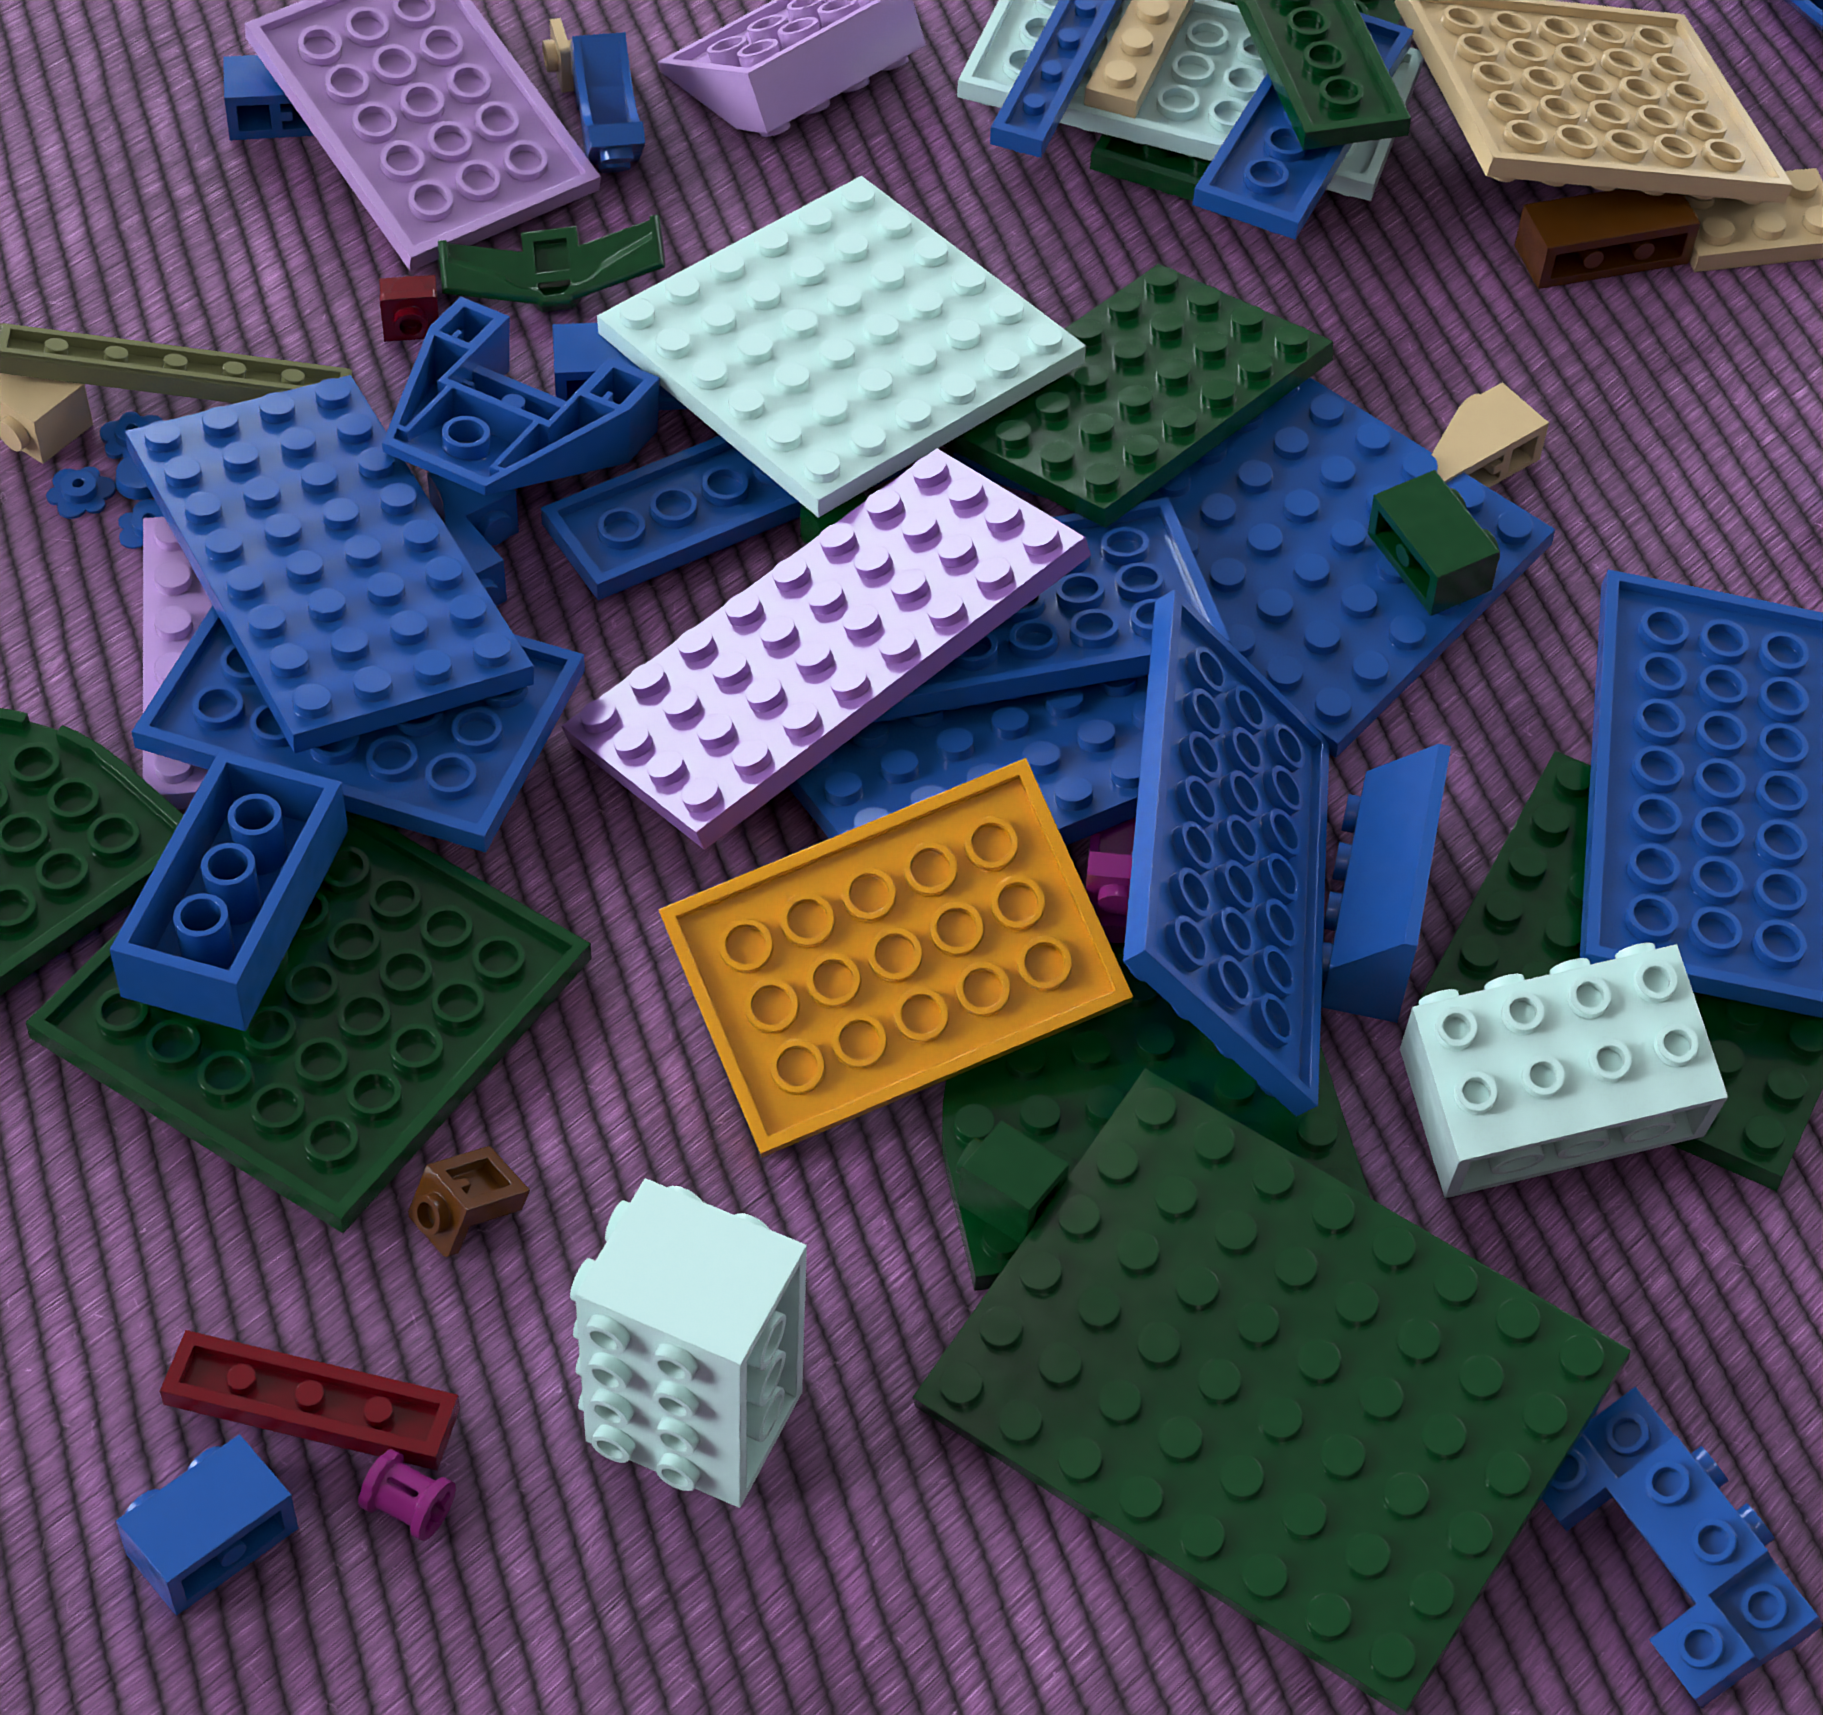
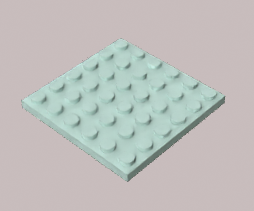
[597,176,1086,518]

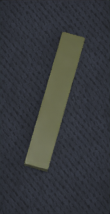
[0,323,352,403]

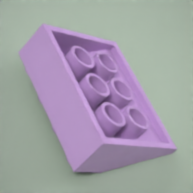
[657,0,926,137]

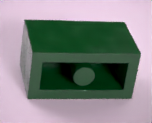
[1367,470,1500,616]

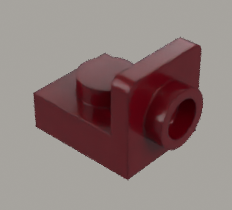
[379,275,439,342]

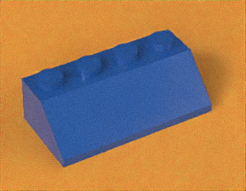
[1321,744,1451,1023]

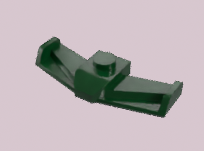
[437,214,666,312]

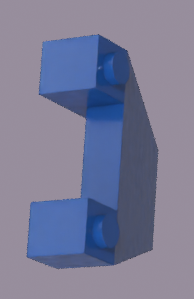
[382,296,660,495]

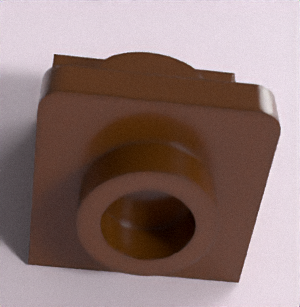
[408,1146,530,1257]

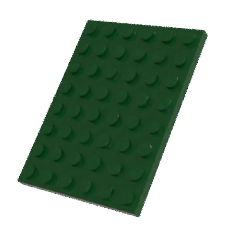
[912,1068,1631,1715]

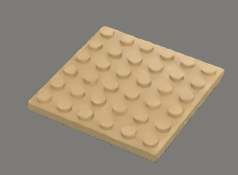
[1394,0,1793,205]

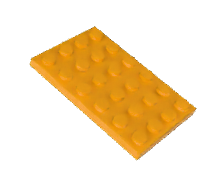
[658,758,1133,1157]

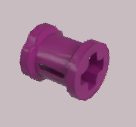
[358,1449,456,1541]

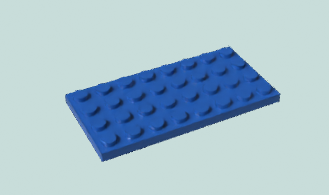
[125,375,534,754]
[1580,569,1823,1018]
[1123,589,1329,1116]

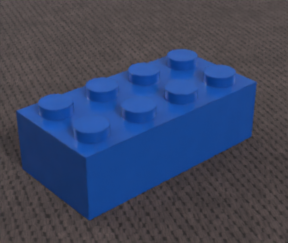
[110,750,348,1031]

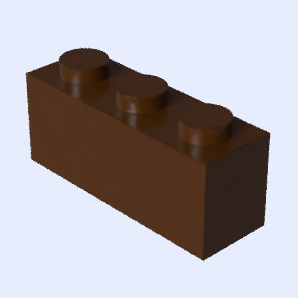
[1514,189,1701,289]

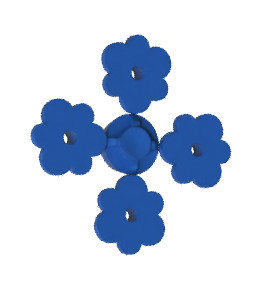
[46,412,164,549]

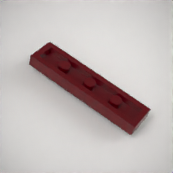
[160,1330,460,1471]

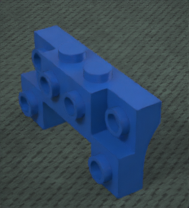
[1542,1386,1823,1708]

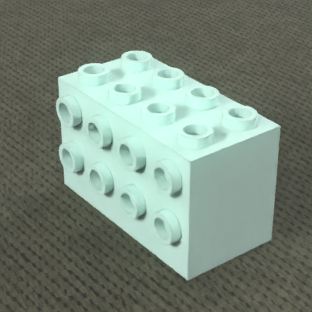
[1400,943,1728,1198]
[570,1178,807,1508]

